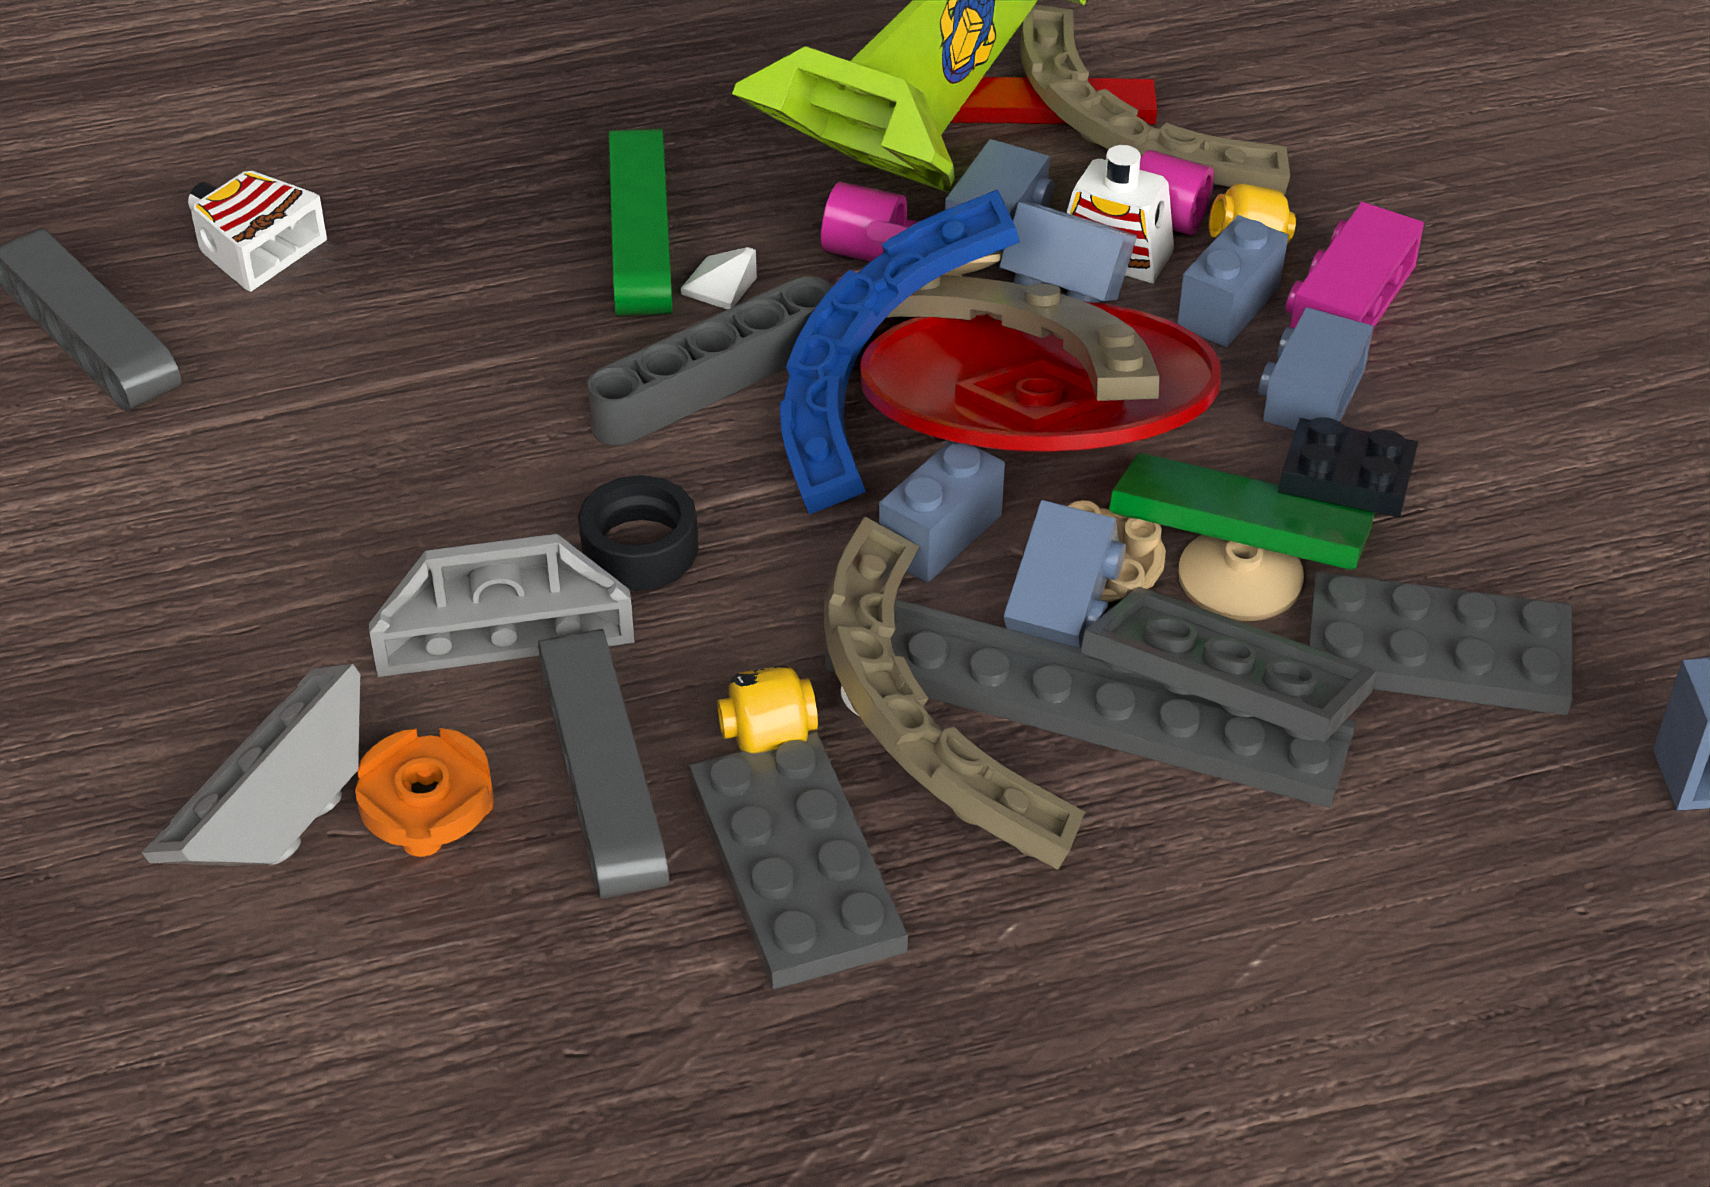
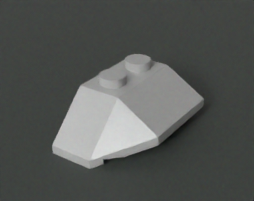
[369,534,635,677]
[141,664,360,866]

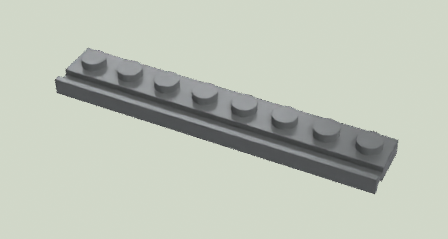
[825,599,1356,808]

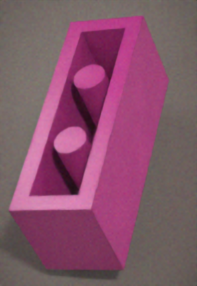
[1285,202,1424,328]

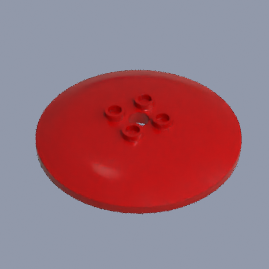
[860,301,1221,452]

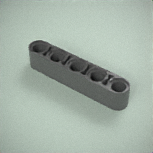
[0,228,181,411]
[588,276,832,445]
[538,629,669,900]

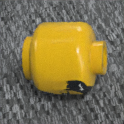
[717,665,818,753]

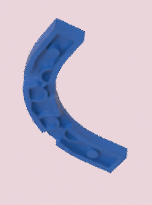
[780,189,1020,515]

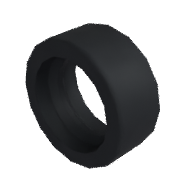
[578,475,699,591]

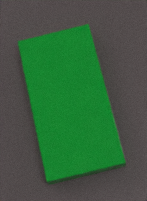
[1109,452,1375,570]

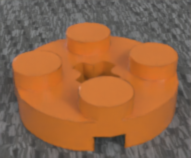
[355,728,494,857]

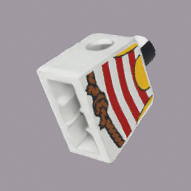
[1067,145,1174,284]
[188,171,327,292]

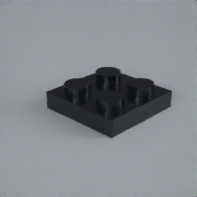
[1278,417,1418,518]

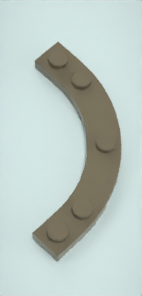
[1020,4,1290,194]
[836,269,1159,401]
[824,517,1085,870]

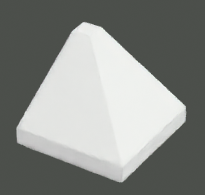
[681,247,757,309]

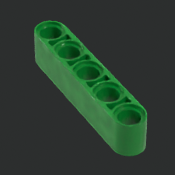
[609,128,673,317]

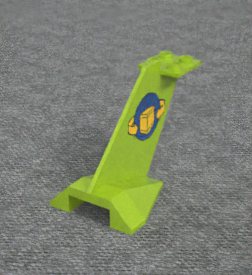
[732,0,1086,193]

